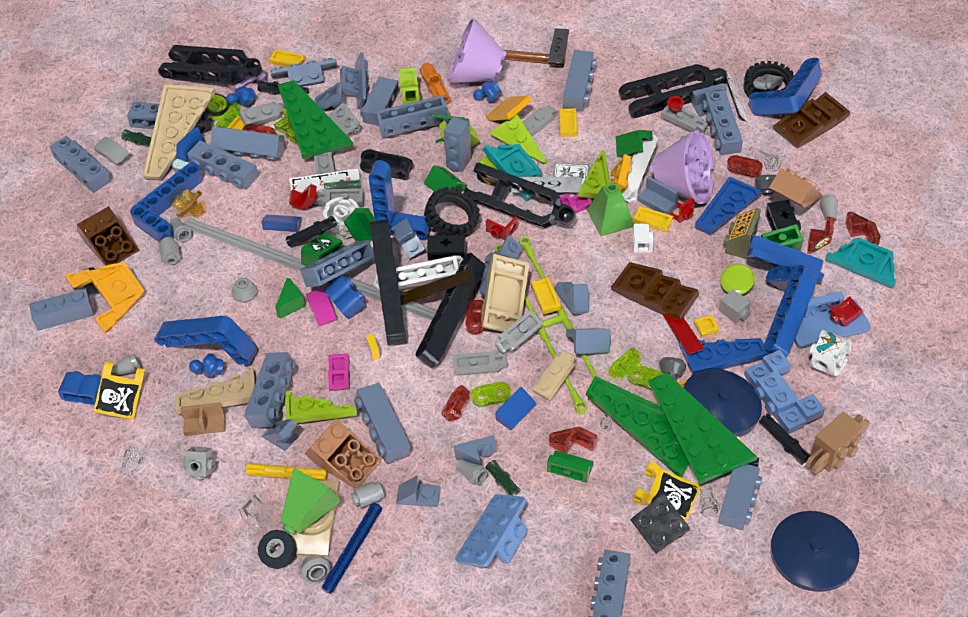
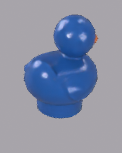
[473,80,502,102]
[226,86,256,107]
[189,353,223,377]

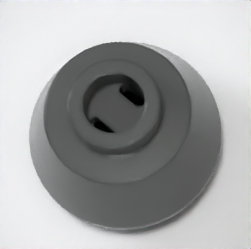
[755,175,776,194]
[659,357,686,380]

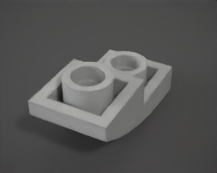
[93,136,129,164]

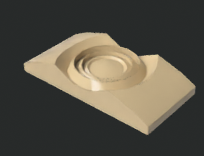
[481,254,529,332]
[287,480,340,557]

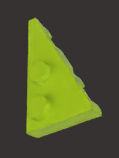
[489,114,548,164]
[577,151,611,198]
[285,391,357,423]

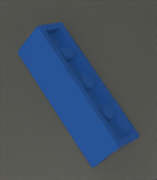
[746,235,824,282]

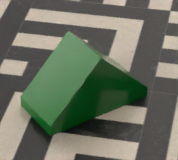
[275,278,305,318]

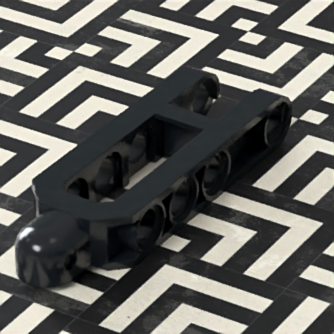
[158,45,262,85]
[618,64,728,118]
[463,163,576,228]

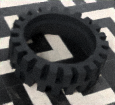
[743,61,794,98]
[424,187,480,237]

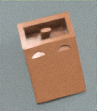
[769,168,823,208]
[304,419,382,488]

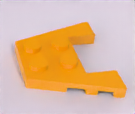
[65,262,145,334]

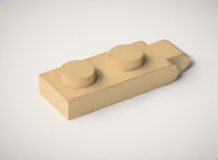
[532,350,575,401]

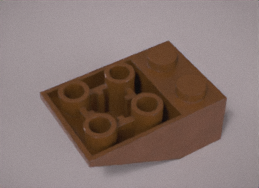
[77,206,140,266]

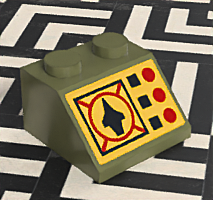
[723,208,761,259]

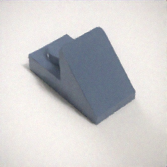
[314,82,342,110]
[391,218,426,259]
[554,282,589,314]
[262,419,298,451]
[454,435,496,465]
[396,476,440,507]

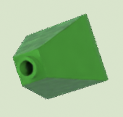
[587,183,634,236]
[281,468,341,535]

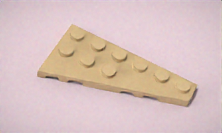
[143,84,216,180]

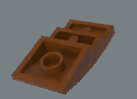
[773,92,850,148]
[611,262,699,320]

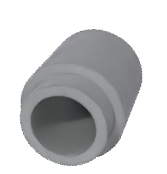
[159,237,180,265]
[351,481,384,508]

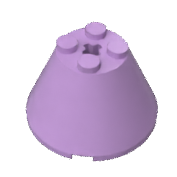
[447,18,507,83]
[650,130,714,204]

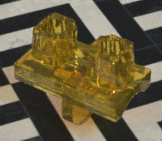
[171,189,204,218]

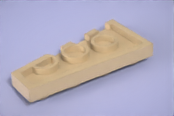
[175,368,255,415]

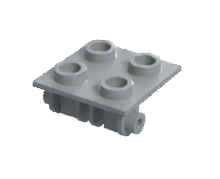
[329,103,361,135]

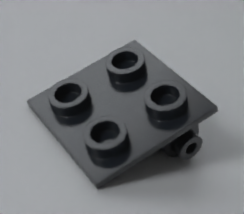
[630,494,690,554]

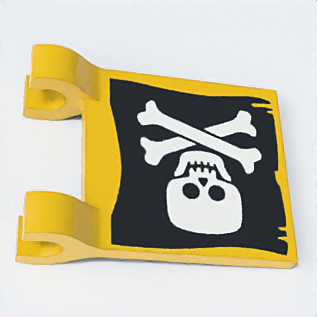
[93,361,145,420]
[633,461,701,521]

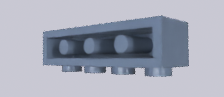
[563,50,596,111]
[702,90,743,155]
[376,95,449,138]
[127,101,201,129]
[211,126,284,160]
[49,136,111,193]
[354,383,410,463]
[589,549,630,617]

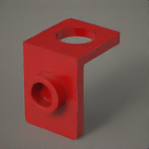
[669,198,695,223]
[485,216,518,240]

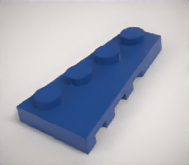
[695,176,762,235]
[679,338,768,375]

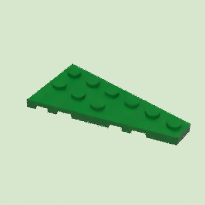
[278,80,353,159]
[648,372,757,485]
[586,376,689,478]

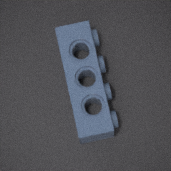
[187,140,259,190]
[300,240,375,287]
[244,352,295,428]

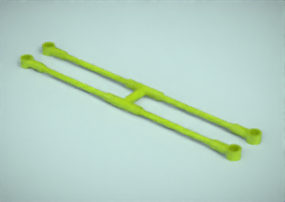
[495,236,598,414]

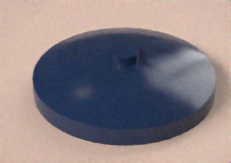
[683,369,762,437]
[770,511,860,592]

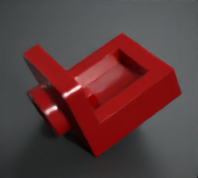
[289,184,317,211]
[829,296,863,327]

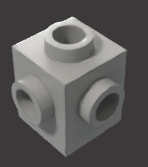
[183,446,215,479]

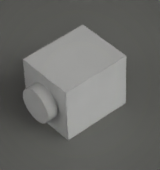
[719,289,751,324]

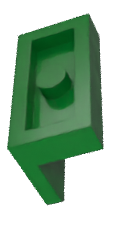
[615,130,653,157]
[424,165,468,191]
[344,208,376,242]
[547,451,594,483]

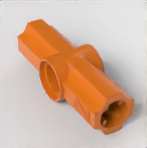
[419,62,450,105]

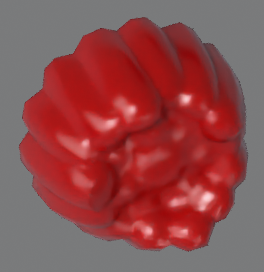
[667,96,684,112]

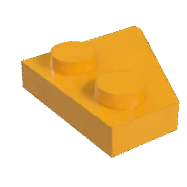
[611,154,632,191]

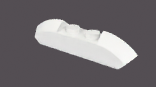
[621,135,658,203]
[374,256,463,290]

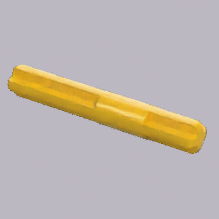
[246,463,327,480]

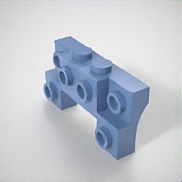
[744,350,825,434]

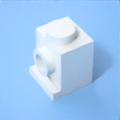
[633,224,653,252]

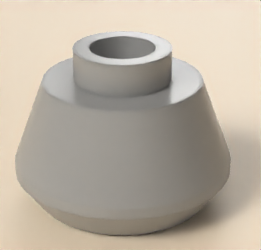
[231,278,257,302]
[301,554,330,583]

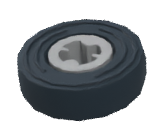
[258,529,297,569]

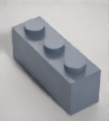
[360,77,399,126]
[444,117,471,172]
[29,288,94,331]
[718,464,762,531]

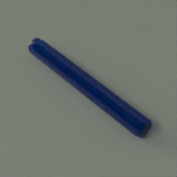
[322,502,382,594]

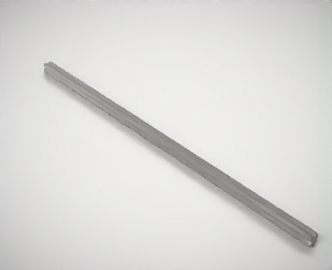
[184,218,437,320]

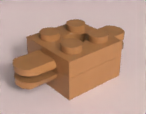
[805,411,870,474]

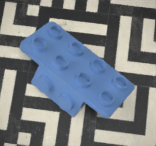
[795,291,871,348]
[455,494,528,567]

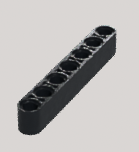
[369,219,407,346]
[415,252,486,368]

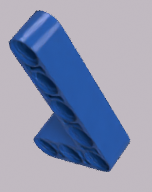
[749,58,822,115]
[369,160,430,241]
[130,163,203,243]
[764,265,818,357]
[154,316,257,367]

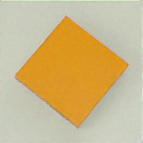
[486,95,532,121]

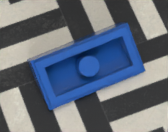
[176,127,205,162]
[261,215,302,232]
[495,387,537,430]

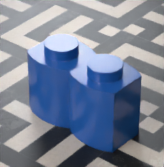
[324,275,366,319]
[58,371,102,405]

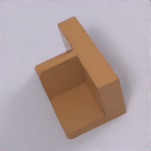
[181,402,225,436]

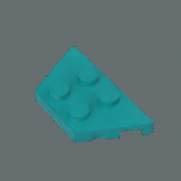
[483,144,542,201]
[825,237,896,289]

